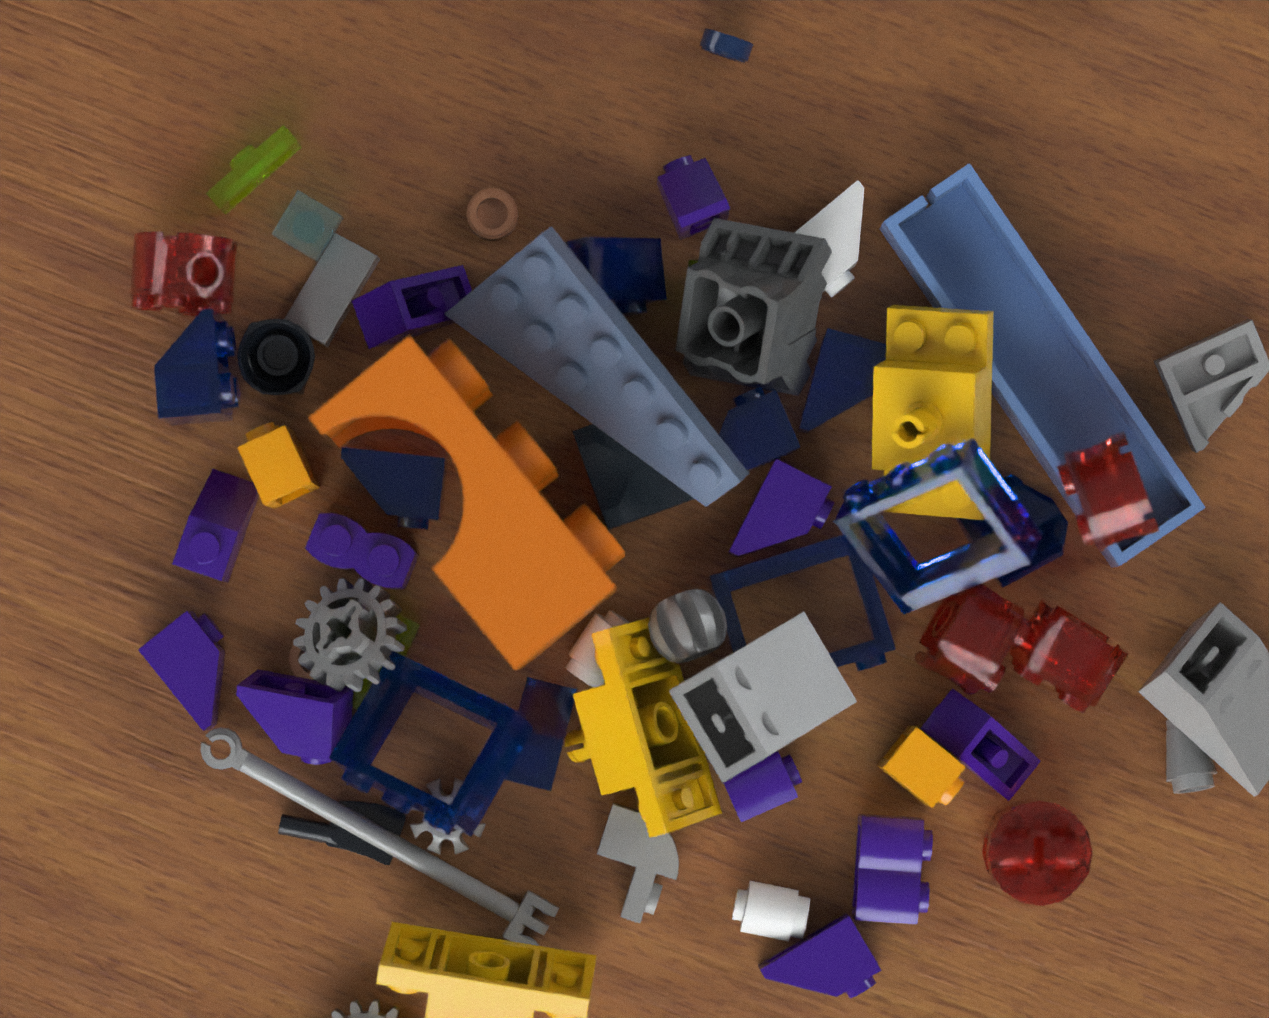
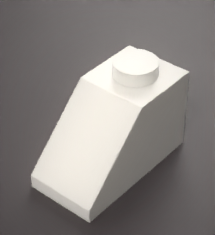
[794,180,864,298]

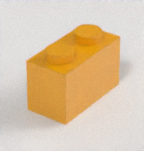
[237,422,320,509]
[876,725,965,808]

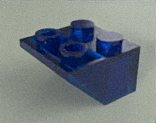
[154,308,240,426]

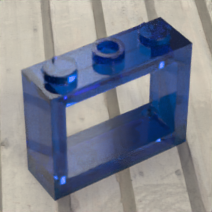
[834,438,1043,614]
[709,530,896,671]
[329,651,534,837]

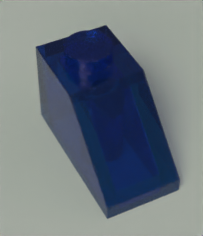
[798,328,886,434]
[719,387,801,472]
[341,447,448,530]
[500,677,578,791]

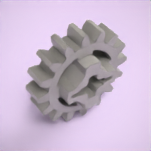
[293,578,407,692]

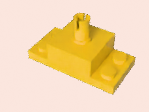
[872,305,994,520]
[565,617,722,838]
[376,922,597,1018]

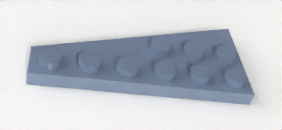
[445,226,749,507]

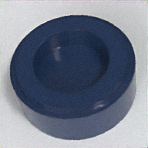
[699,28,753,63]

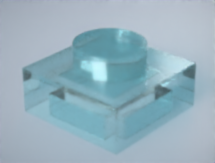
[272,190,344,262]

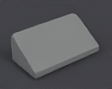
[285,233,380,348]

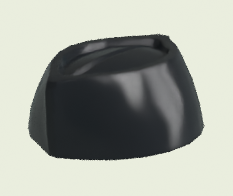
[237,319,315,396]

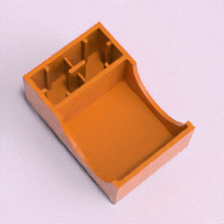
[309,336,625,670]

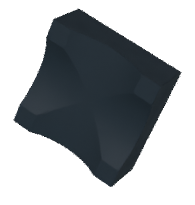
[572,424,694,530]

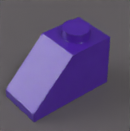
[657,155,730,240]
[352,265,472,349]
[728,459,835,557]
[172,469,259,583]
[138,611,225,731]
[236,669,353,765]
[920,688,1041,801]
[758,913,881,998]

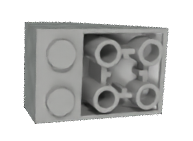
[1138,602,1269,797]
[669,612,857,783]

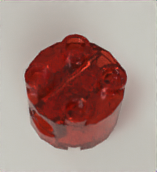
[130,232,238,317]
[1057,431,1160,552]
[915,574,1032,695]
[1008,599,1130,713]
[982,799,1093,906]

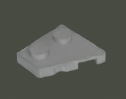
[1154,319,1269,453]

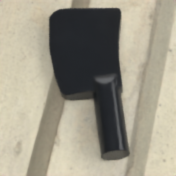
[278,801,406,865]

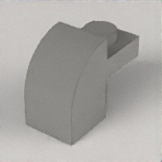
[597,803,679,923]

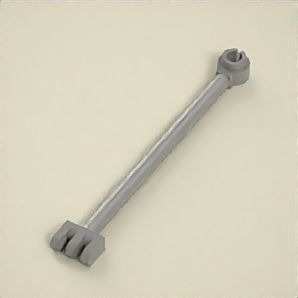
[200,727,560,946]

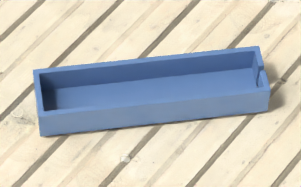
[879,163,1206,568]

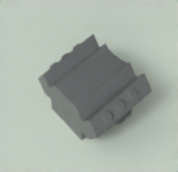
[675,218,832,396]

